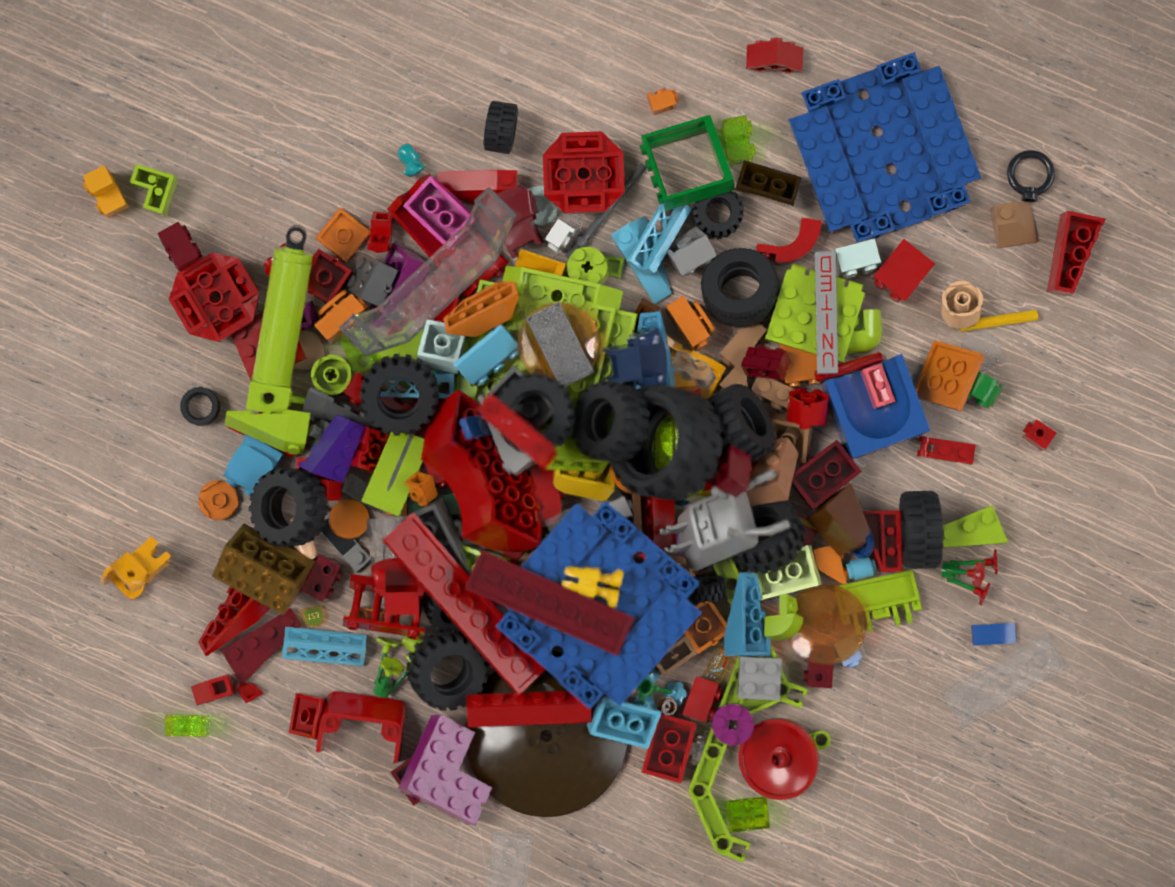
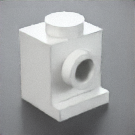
[545,219,575,253]

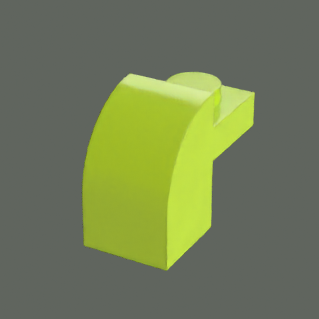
[765,594,803,641]

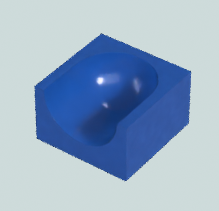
[821,354,931,460]

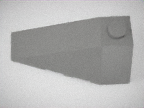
[478,395,536,476]

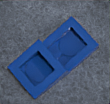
[460,415,492,440]
[971,623,1016,646]

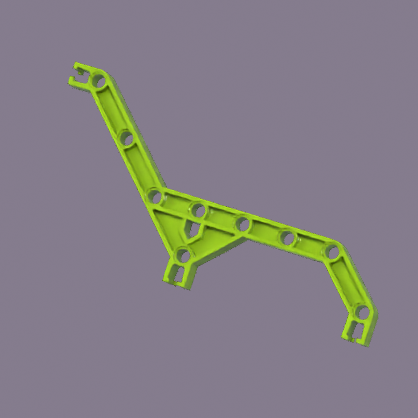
[688,557,808,863]

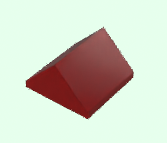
[288,693,326,740]

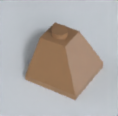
[990,202,1037,249]

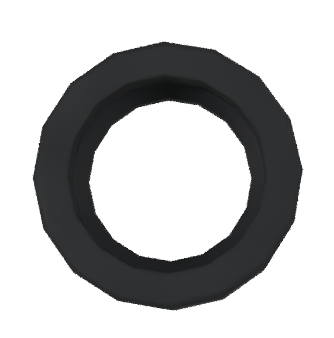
[180,387,220,426]

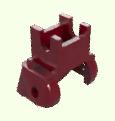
[476,187,545,258]

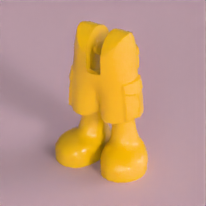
[562,566,624,608]

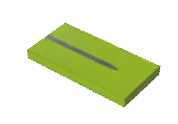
[361,432,424,517]

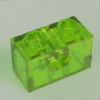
[726,796,770,833]

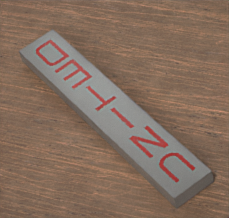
[815,251,838,374]

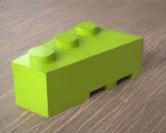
[943,505,1008,548]

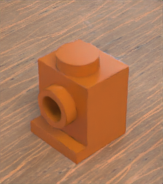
[647,88,679,116]
[404,471,437,506]

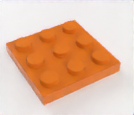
[914,340,985,412]

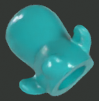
[397,143,427,178]

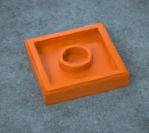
[315,207,370,264]

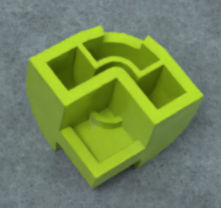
[846,309,883,355]

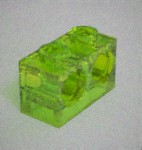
[339,329,380,375]
[164,714,210,737]

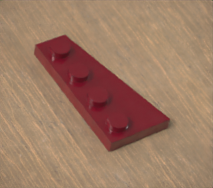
[221,608,302,683]

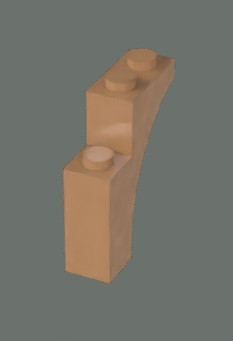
[718,323,767,391]

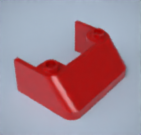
[316,691,407,764]

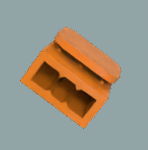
[314,290,368,345]
[665,295,715,352]
[778,344,821,387]

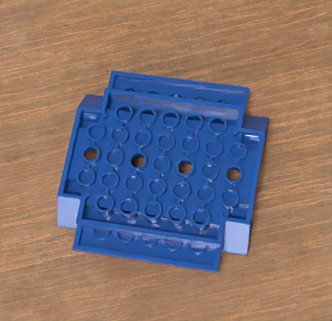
[788,52,981,243]
[496,501,702,709]

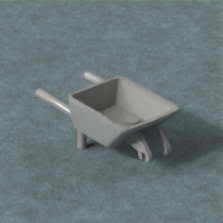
[660,469,790,571]

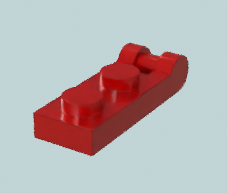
[917,436,976,465]

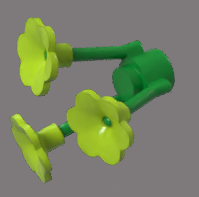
[373,636,411,698]

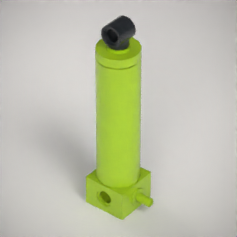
[246,225,313,414]

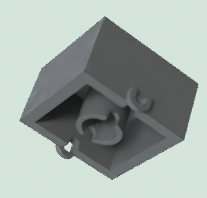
[347,253,398,307]

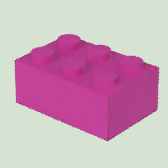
[403,176,477,248]

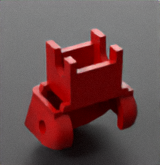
[370,558,426,623]

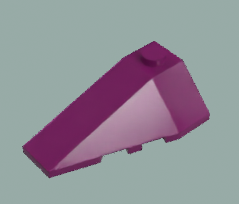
[366,242,429,330]

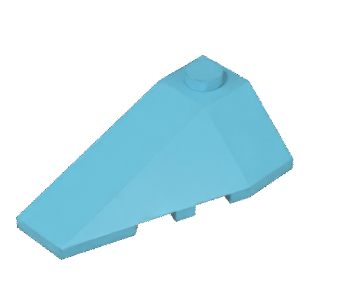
[611,216,672,304]

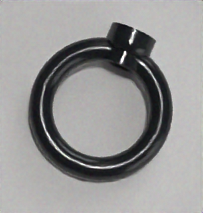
[1007,150,1055,203]

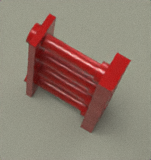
[476,393,559,470]
[343,574,426,640]

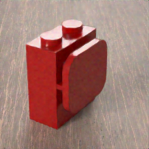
[871,239,935,304]

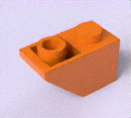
[813,546,849,584]

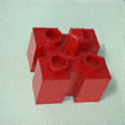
[350,427,390,473]

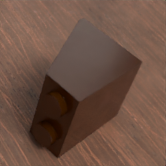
[807,483,870,556]

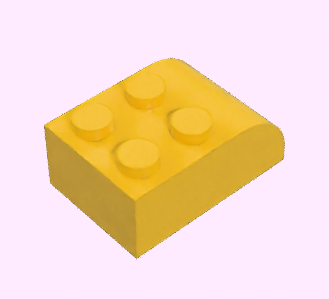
[554,462,614,502]

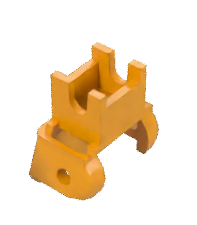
[100,536,171,600]

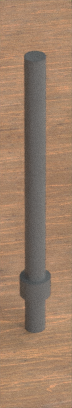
[565,163,647,259]

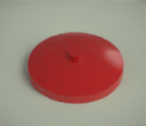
[738,718,819,800]

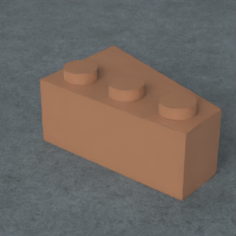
[746,437,798,506]

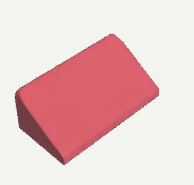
[861,363,896,409]

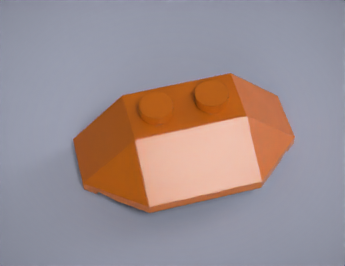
[444,281,519,337]

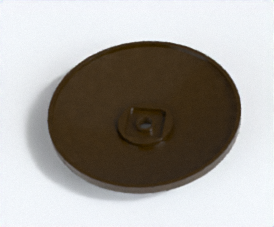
[465,654,627,817]

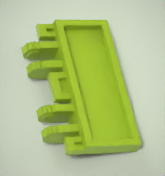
[833,570,922,635]

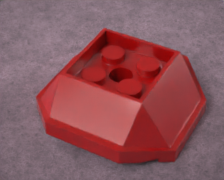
[543,131,625,214]
[168,252,260,343]

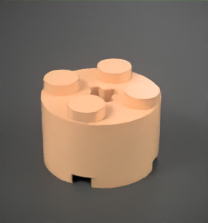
[941,281,983,328]

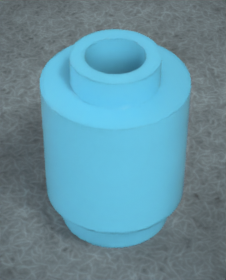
[845,556,876,580]

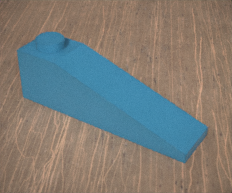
[724,573,770,656]

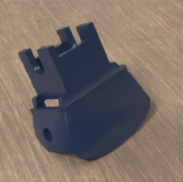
[602,326,667,387]

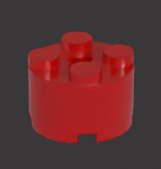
[786,388,829,430]

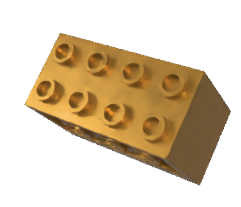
[212,523,315,615]

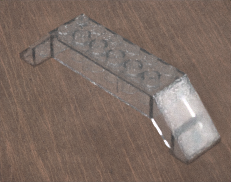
[339,187,516,356]

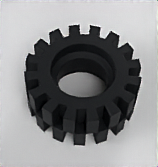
[689,574,726,603]

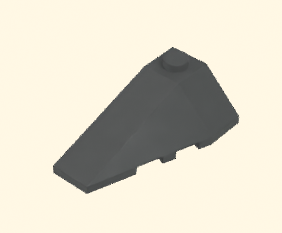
[302,387,382,429]
[400,498,471,577]

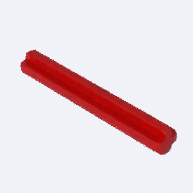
[814,352,883,382]

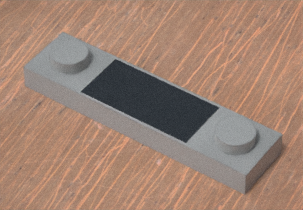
[320,508,372,572]

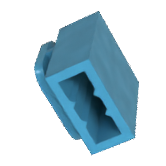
[223,435,285,496]

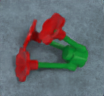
[941,549,998,606]

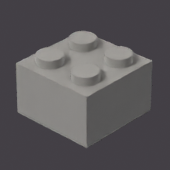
[666,227,717,276]
[737,656,782,700]

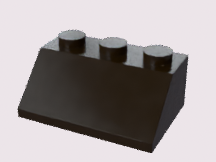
[735,160,802,208]

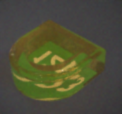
[301,605,324,627]

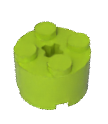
[567,247,610,285]
[311,355,354,397]

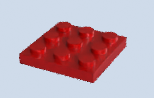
[231,312,307,381]

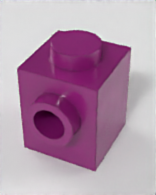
[301,301,319,330]

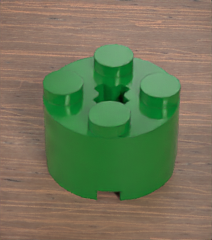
[967,371,1004,409]

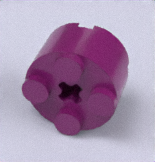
[711,703,754,746]

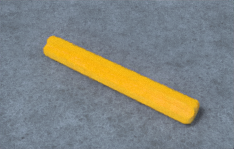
[959,310,1038,332]

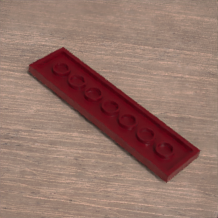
[465,550,634,656]

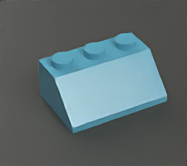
[453,325,523,386]
[587,696,661,749]

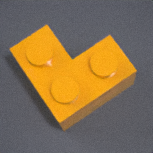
[82,165,130,218]

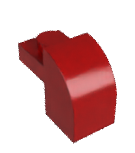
[367,211,393,253]

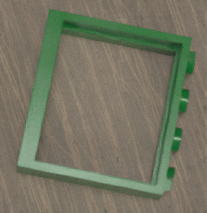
[639,115,735,211]

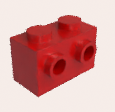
[682,676,723,724]

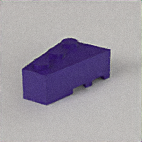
[299,414,365,483]

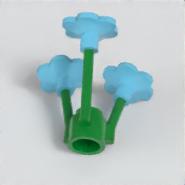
[632,667,687,710]

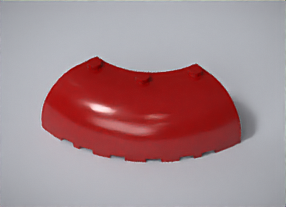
[421,390,542,552]

